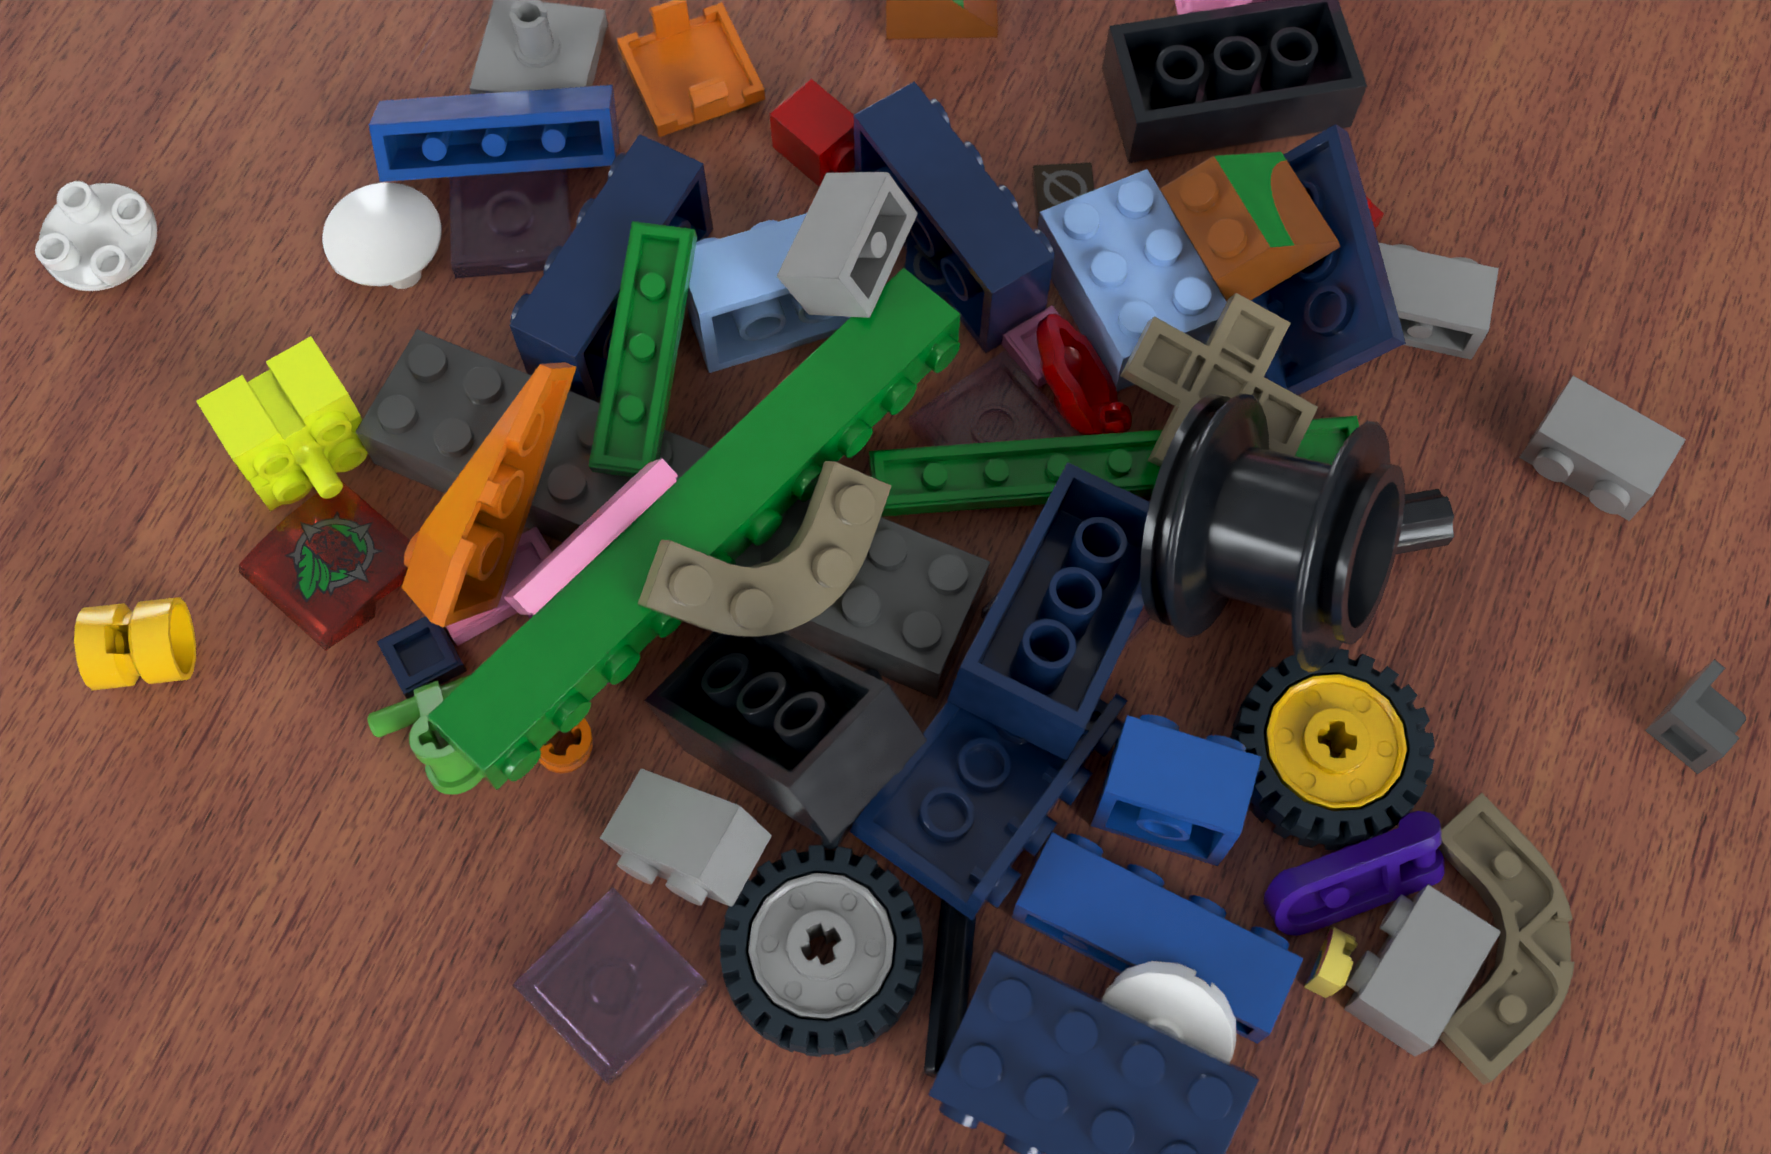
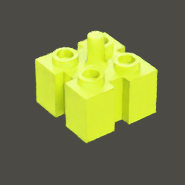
[196,336,368,511]

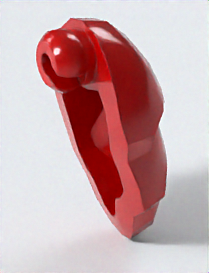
[1036,313,1132,435]

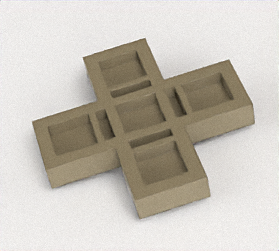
[1120,293,1318,468]

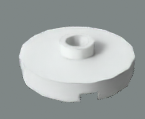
[1102,961,1236,1062]

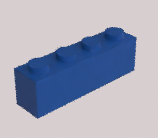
[369,85,620,182]
[1012,832,1303,1044]

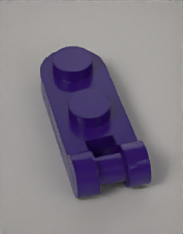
[1263,811,1445,936]

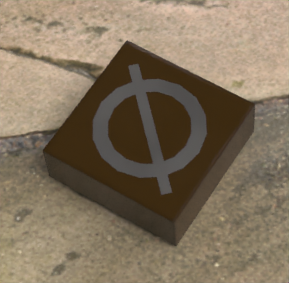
[1032,162,1095,226]

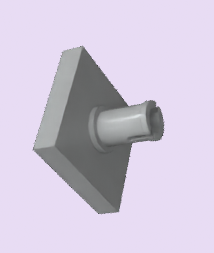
[469,0,608,94]

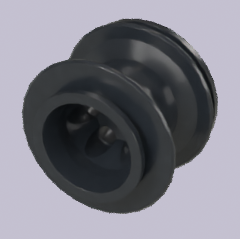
[1140,393,1405,672]

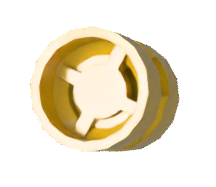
[74,597,196,690]

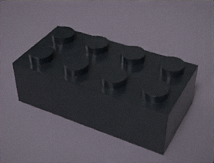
[1102,0,1367,163]
[644,632,927,842]

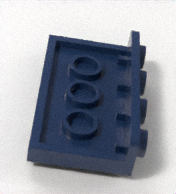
[1251,124,1406,395]
[850,693,1128,921]
[928,949,1259,1154]

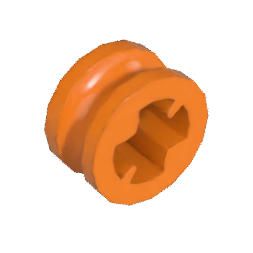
[539,718,593,774]

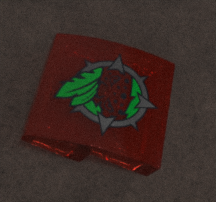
[239,481,410,651]

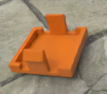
[617,0,766,137]

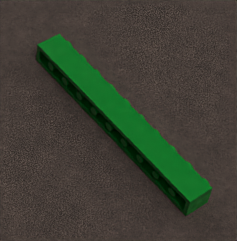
[427,267,961,790]

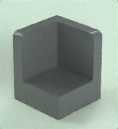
[1645,659,1746,774]

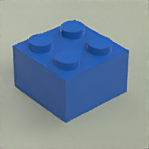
[1091,714,1262,866]

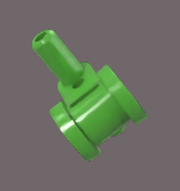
[367,674,483,795]

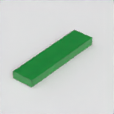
[588,221,697,477]

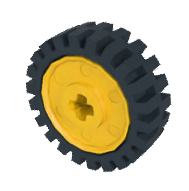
[1230,649,1435,850]

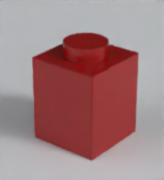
[770,79,855,187]

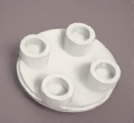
[35,181,157,291]
[323,182,442,289]

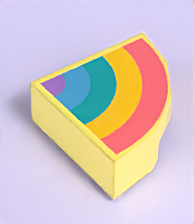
[1304,927,1357,998]

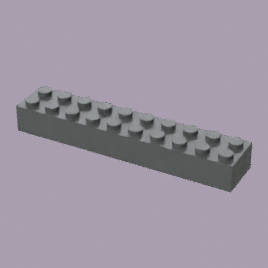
[356,329,990,699]

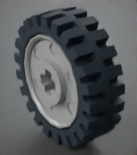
[720,845,924,1057]

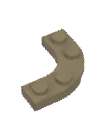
[638,461,892,636]
[1438,793,1575,1085]

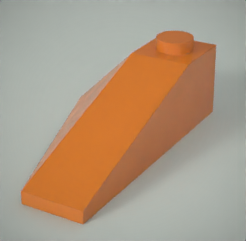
[402,362,577,627]

